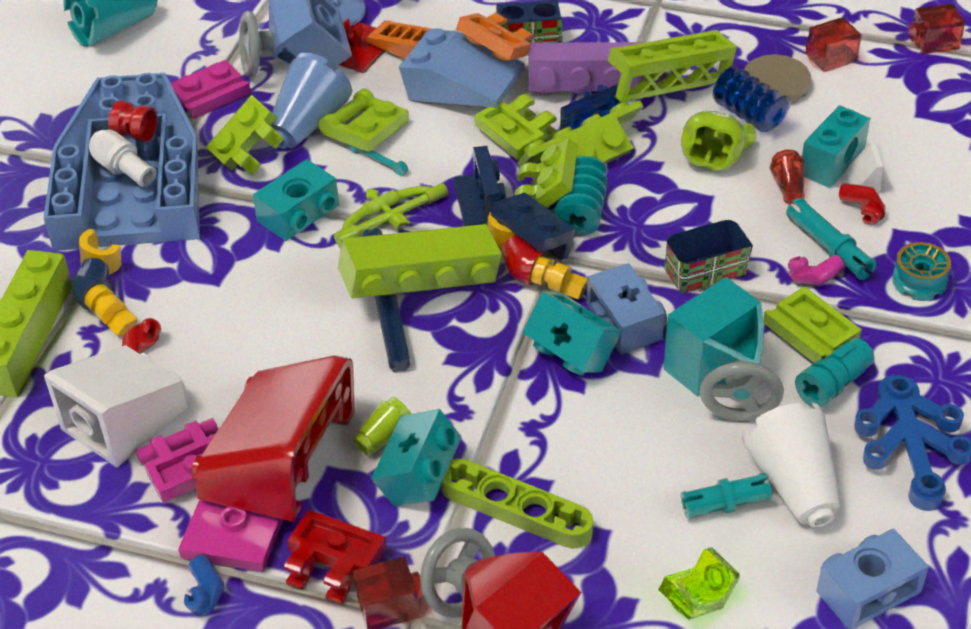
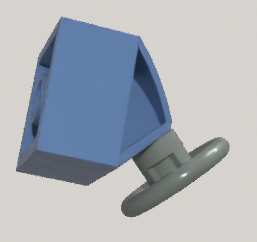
[239,0,352,78]

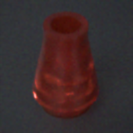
[769,149,805,204]

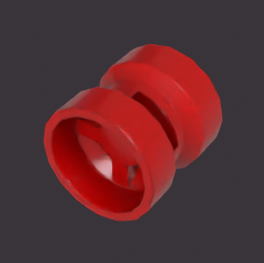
[108,100,158,142]

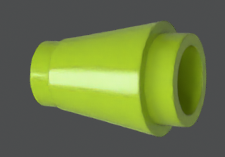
[353,397,412,457]

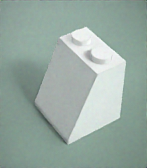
[44,345,188,468]

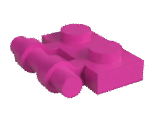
[135,418,219,503]

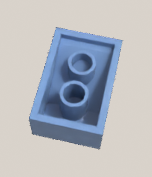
[399,28,525,107]

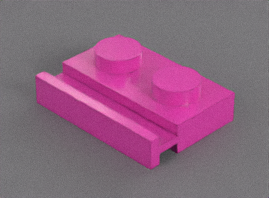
[170,60,251,119]

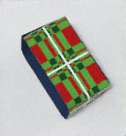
[496,0,563,43]
[664,220,753,293]

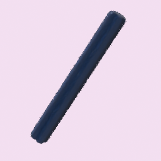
[362,228,411,372]

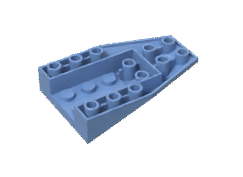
[44,73,200,251]

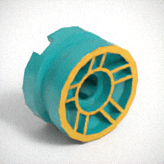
[892,242,951,301]

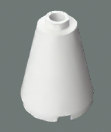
[742,402,840,527]

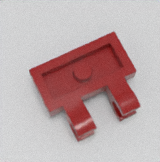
[284,510,387,604]

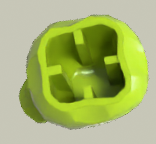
[681,111,756,171]

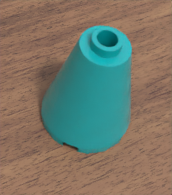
[63,0,158,46]

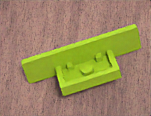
[517,100,644,167]

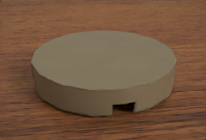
[742,54,811,106]

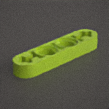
[441,458,593,549]

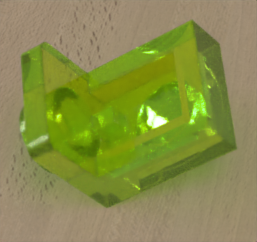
[658,547,740,620]

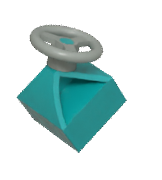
[664,277,784,421]

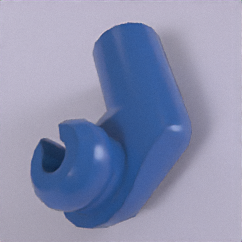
[184,555,224,616]

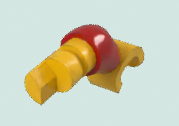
[487,212,587,299]

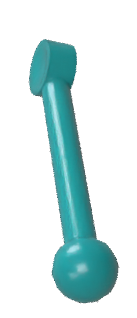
[349,145,408,176]

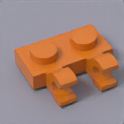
[456,13,535,61]

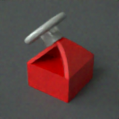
[420,528,582,629]

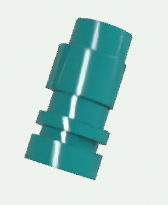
[795,338,875,408]

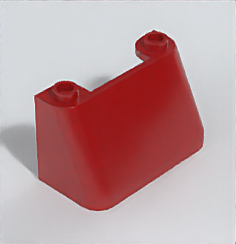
[191,355,355,522]

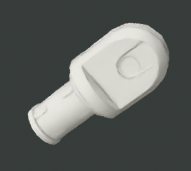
[89,130,157,187]

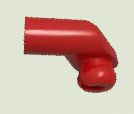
[839,183,886,225]
[122,318,162,354]

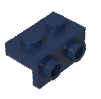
[453,145,506,226]
[490,192,576,260]

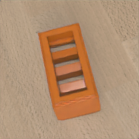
[367,20,431,59]

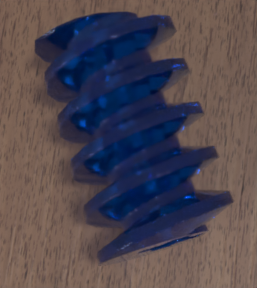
[713,66,791,132]

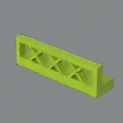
[607,30,737,102]

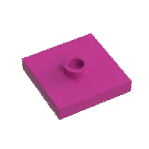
[178,499,284,573]

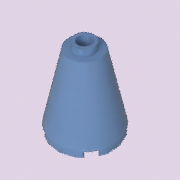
[271,53,353,149]

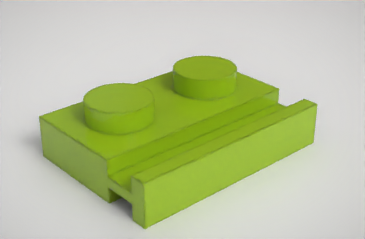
[763,286,862,362]

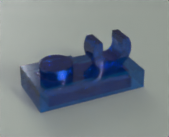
[560,84,622,130]

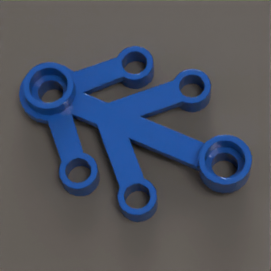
[854,375,971,511]

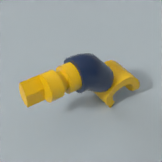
[71,229,137,336]

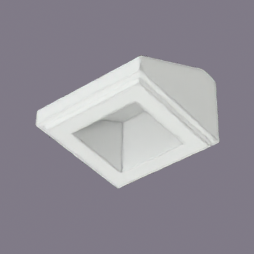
[845,143,884,193]

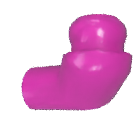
[787,255,845,285]

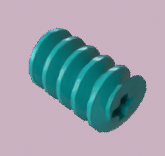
[555,156,608,236]

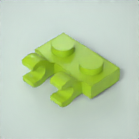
[474,94,557,160]
[206,95,285,175]
[514,137,578,208]

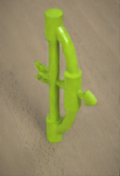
[334,183,448,246]

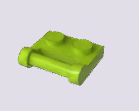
[318,88,409,152]

